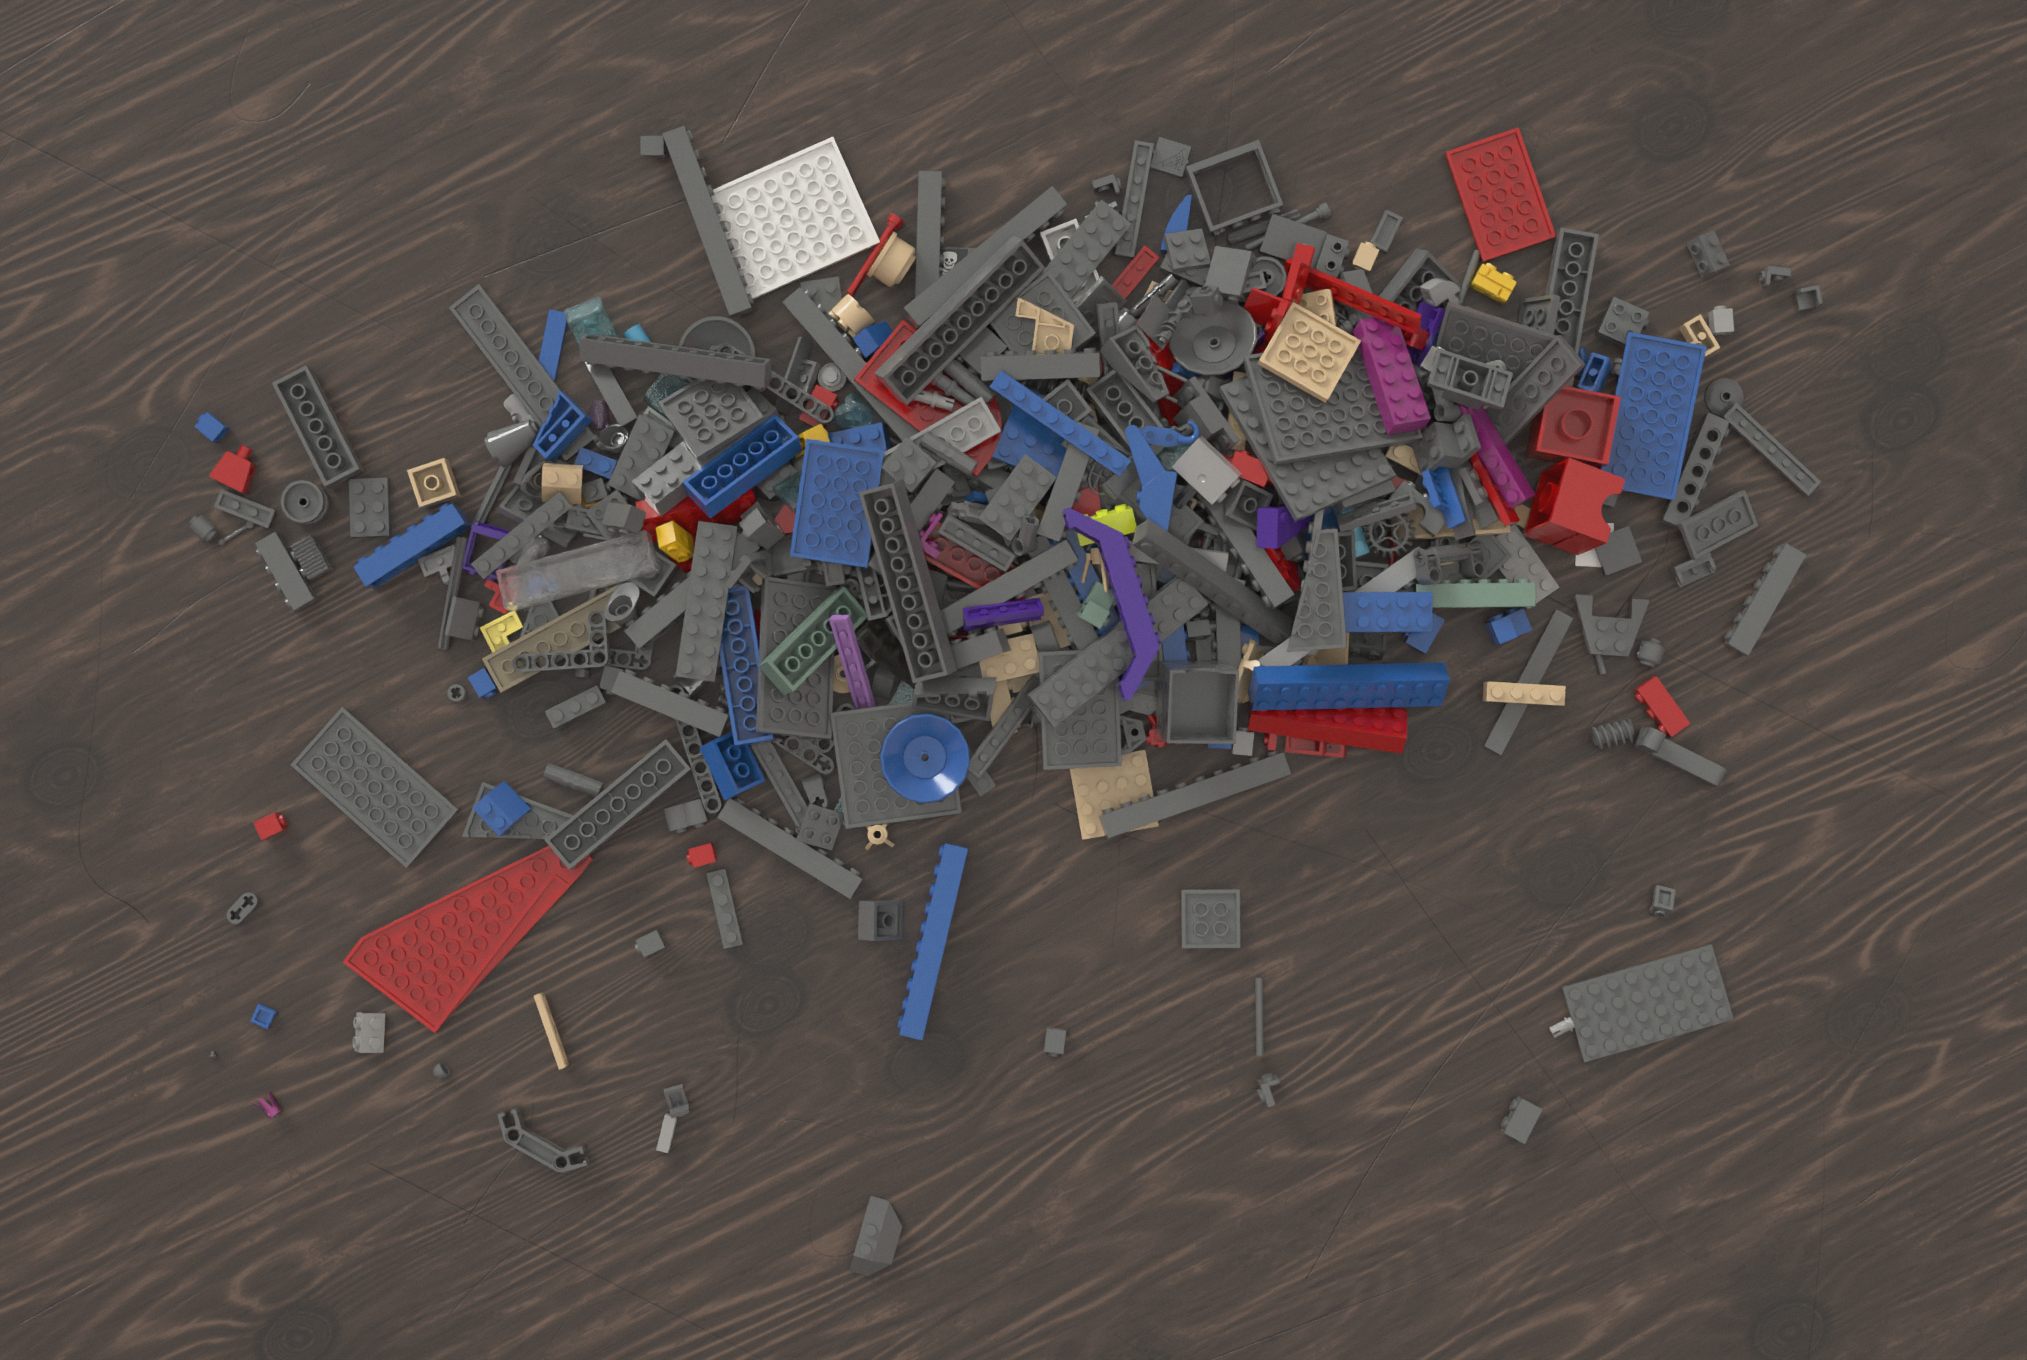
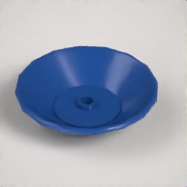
[880,714,970,803]

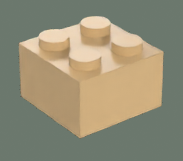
[407,458,461,509]

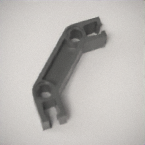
[497,1107,590,1173]

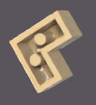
[1678,314,1720,356]

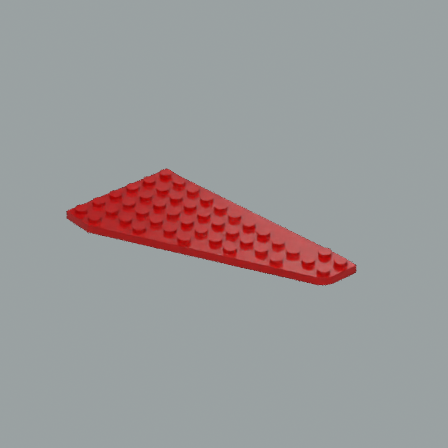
[343,846,594,1033]

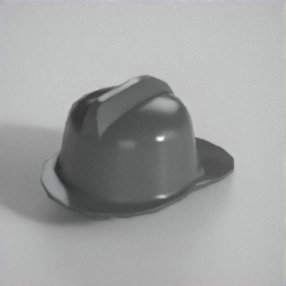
[604,582,640,627]

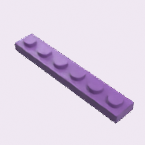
[829,615,876,709]

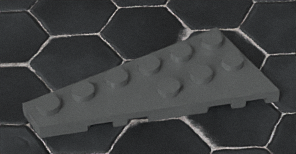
[462,782,573,839]

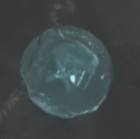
[835,392,873,429]

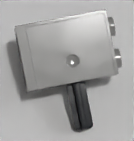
[1172,436,1242,509]

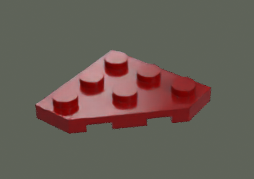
[1254,530,1301,592]

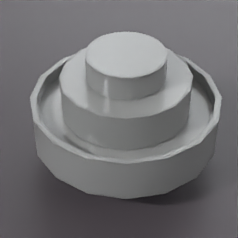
[818,363,846,392]

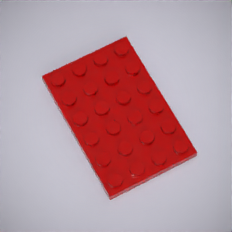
[1444,127,1557,263]

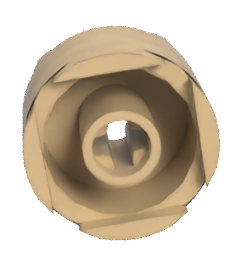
[828,294,874,338]

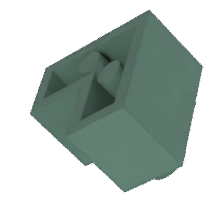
[1076,580,1116,629]

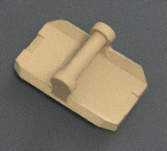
[1238,639,1264,703]

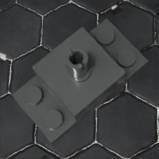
[1426,348,1513,410]
[1173,376,1240,455]

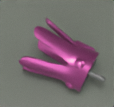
[253,1091,282,1119]

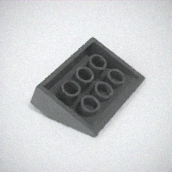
[1379,248,1462,312]

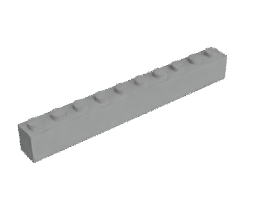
[1257,547,1423,666]

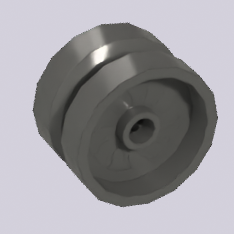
[1248,257,1286,297]
[281,480,330,525]

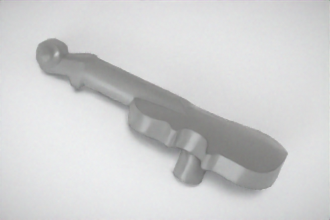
[504,394,541,429]

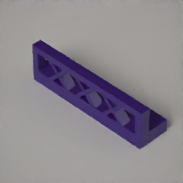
[1406,301,1446,367]
[963,598,1044,631]

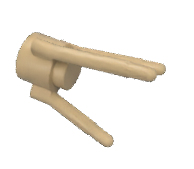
[1081,548,1110,593]

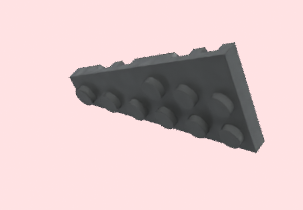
[1287,529,1347,652]

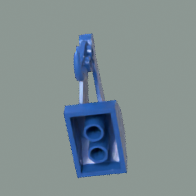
[1125,421,1200,532]

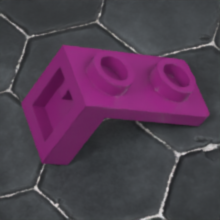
[919,512,943,559]

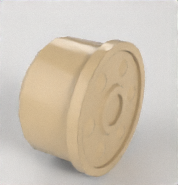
[867,232,916,287]

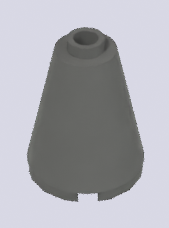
[484,419,540,468]

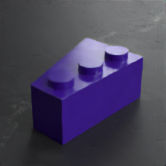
[1257,506,1310,549]

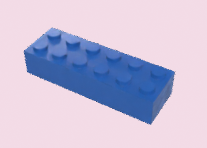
[682,414,802,518]
[353,503,471,589]
[1342,592,1433,633]

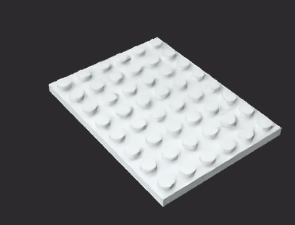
[711,137,880,300]

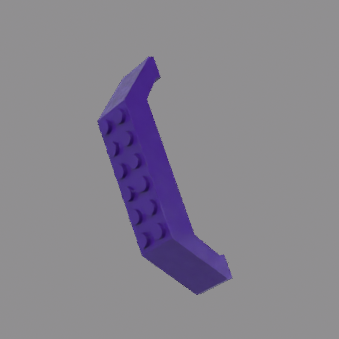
[1062,508,1161,702]

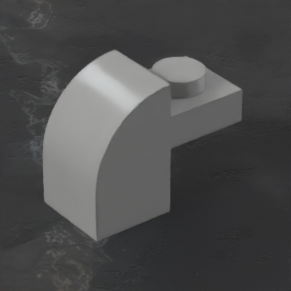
[1419,278,1460,310]

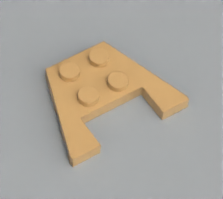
[1016,298,1074,353]

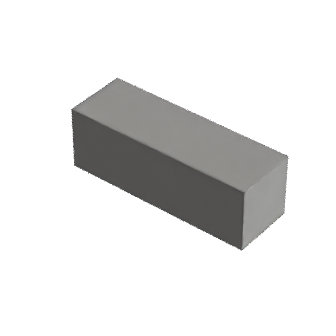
[656,1113,678,1153]

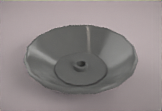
[1169,299,1257,376]

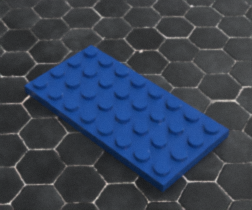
[1600,332,1707,500]

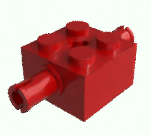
[1222,450,1274,489]

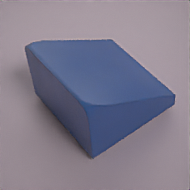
[1240,625,1259,649]

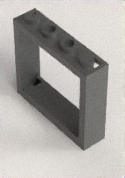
[1185,140,1283,236]

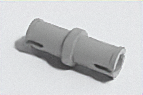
[914,390,955,411]

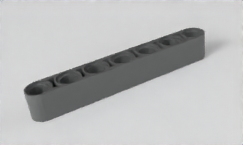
[717,343,835,425]
[671,685,723,813]

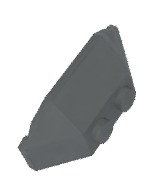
[856,542,892,621]
[849,1195,902,1276]

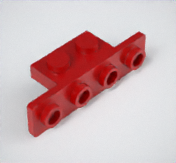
[1281,243,1315,320]

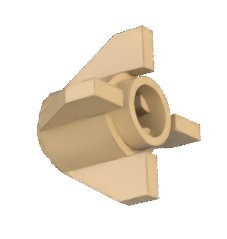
[865,823,895,850]

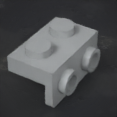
[352,1012,385,1053]

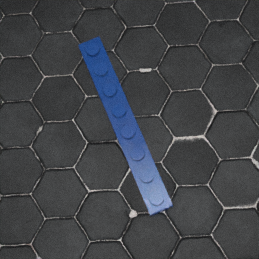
[990,371,1131,477]

